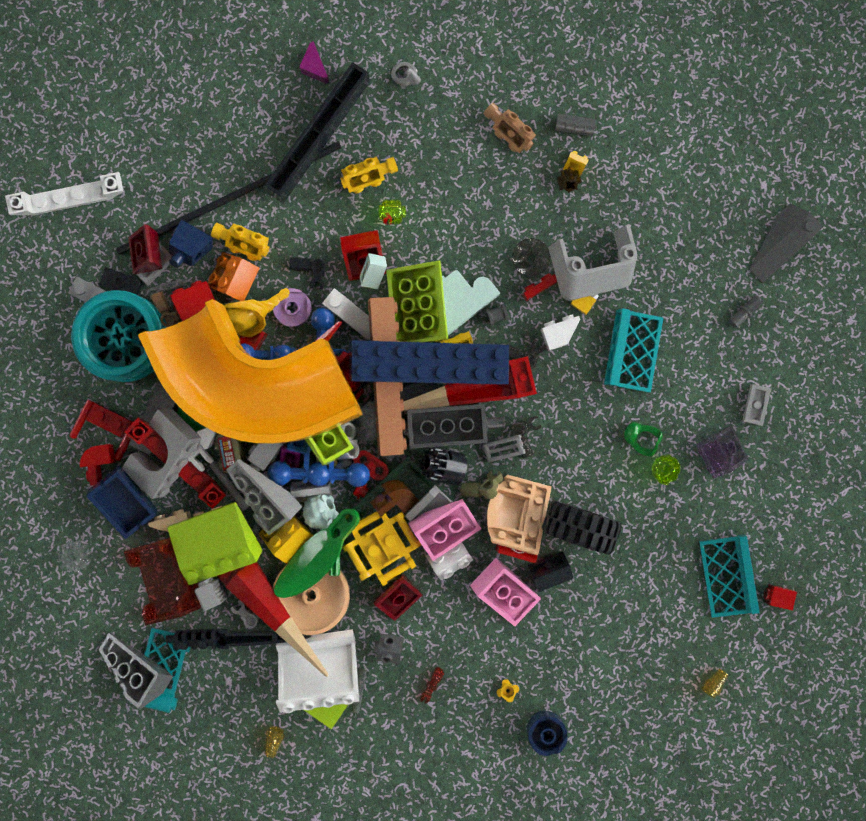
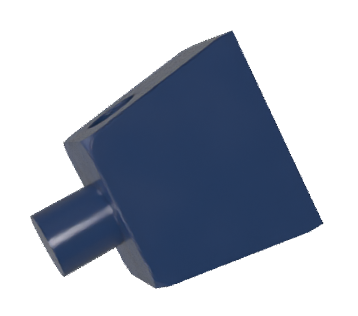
[169,220,213,268]

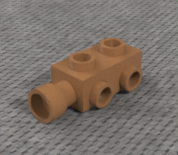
[483,103,536,153]

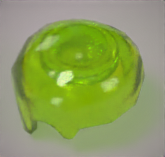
[651,454,680,485]

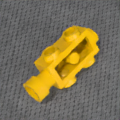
[340,157,398,193]
[211,223,270,261]

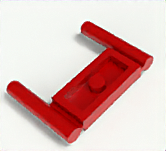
[69,399,133,461]

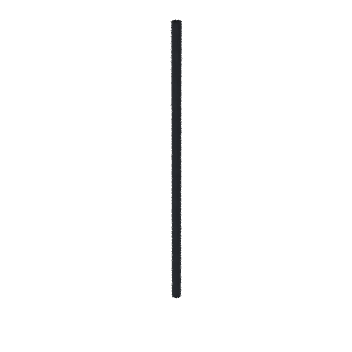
[116,141,342,255]

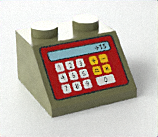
[214,434,248,473]

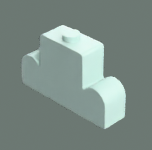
[439,270,500,342]

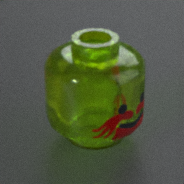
[378,199,406,225]

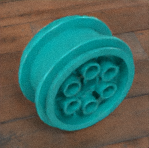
[71,290,167,382]

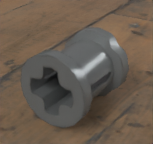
[485,303,509,326]

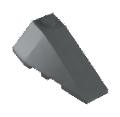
[749,203,824,283]
[99,633,173,709]

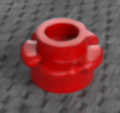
[352,484,369,499]

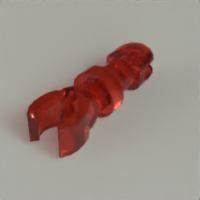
[420,667,444,704]

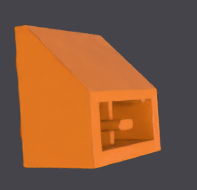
[208,252,259,301]

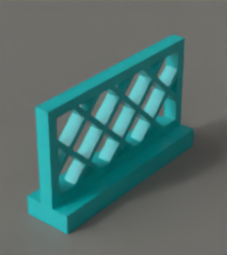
[604,308,663,393]
[699,534,760,618]

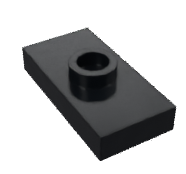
[99,267,143,295]

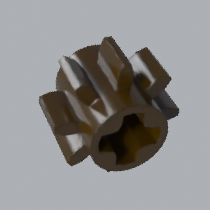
[557,167,582,193]

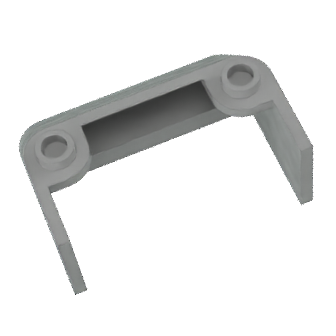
[548,224,637,301]

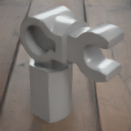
[230,600,259,628]

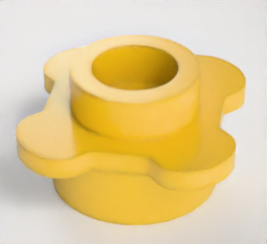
[496,679,519,702]

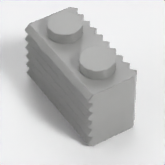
[194,577,228,611]

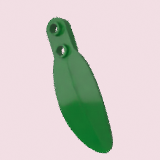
[274,508,360,598]

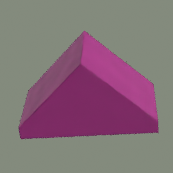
[299,41,329,84]
[280,445,304,468]

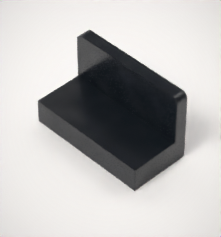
[400,383,438,401]
[528,551,574,592]

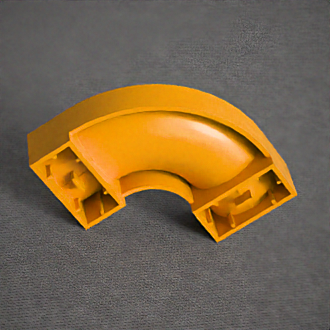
[138,299,363,443]

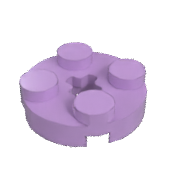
[273,288,312,327]

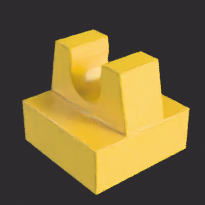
[563,151,588,176]

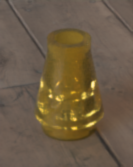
[701,668,729,698]
[264,726,285,758]

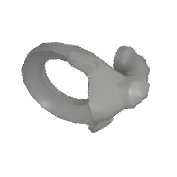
[391,62,421,88]

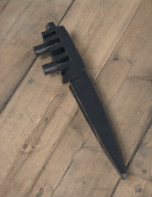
[166,628,311,650]

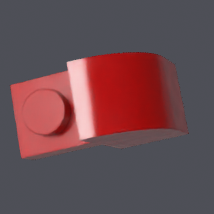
[80,444,116,486]

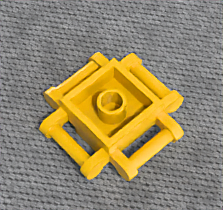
[342,511,422,586]

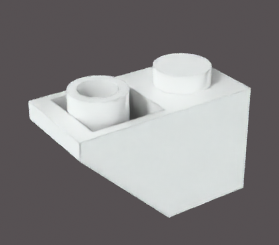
[541,314,580,351]

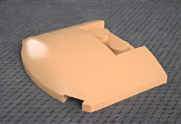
[487,475,551,555]

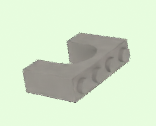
[122,408,201,499]

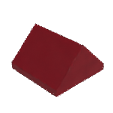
[128,224,163,274]
[374,573,423,621]

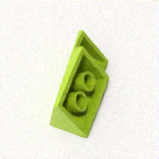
[305,426,354,465]

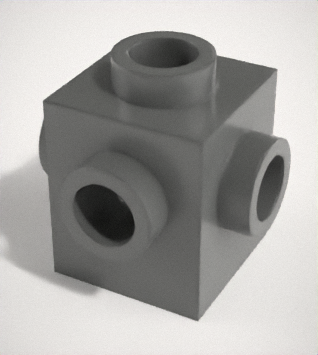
[374,634,404,664]

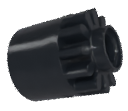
[421,447,467,485]

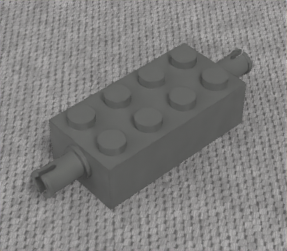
[402,404,505,449]

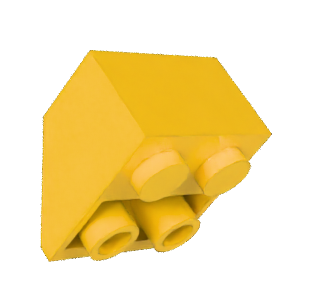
[258,515,313,564]

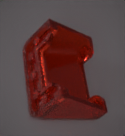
[124,537,201,626]

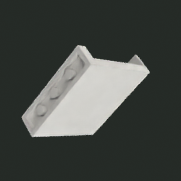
[276,629,359,713]

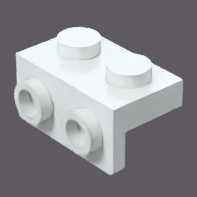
[426,542,473,580]

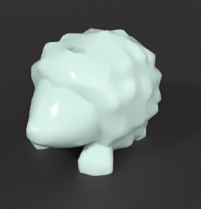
[302,494,339,530]

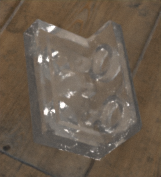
[355,401,377,442]

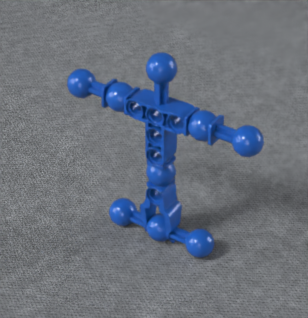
[240,308,370,487]

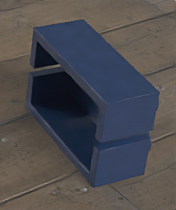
[86,466,157,539]

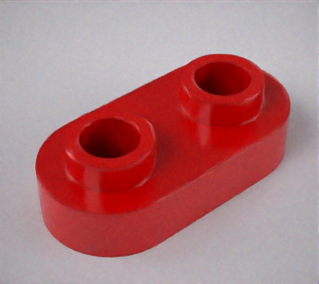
[353,450,389,480]

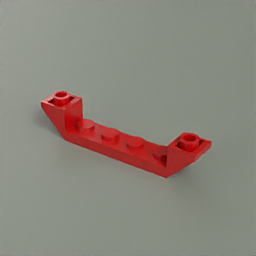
[124,417,226,509]

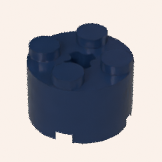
[527,711,568,756]

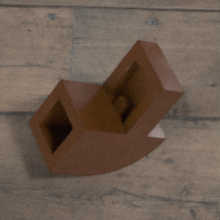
[370,480,419,517]

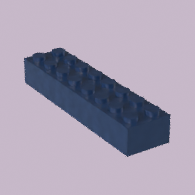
[349,340,509,385]

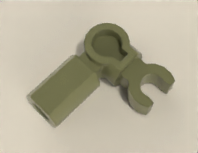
[460,471,503,499]

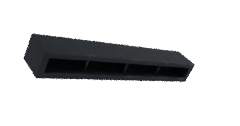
[264,62,370,204]

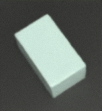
[360,253,387,289]

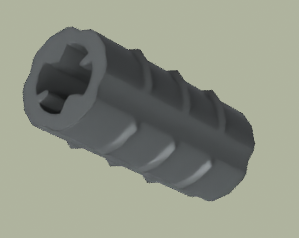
[555,113,596,136]

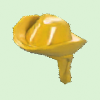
[224,288,290,337]

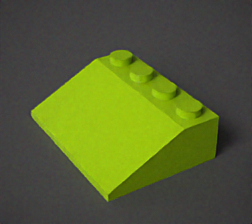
[386,261,448,343]
[167,502,263,585]

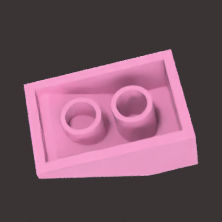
[408,499,481,561]
[470,558,541,626]

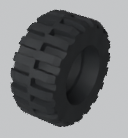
[542,500,622,555]

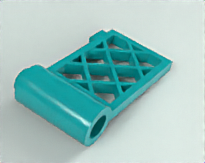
[131,628,191,713]

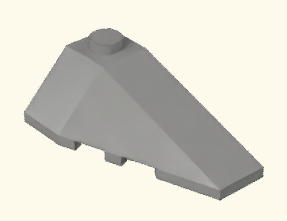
[226,459,302,535]

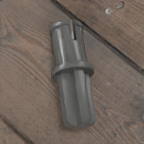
[728,295,763,329]

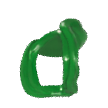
[624,422,663,456]

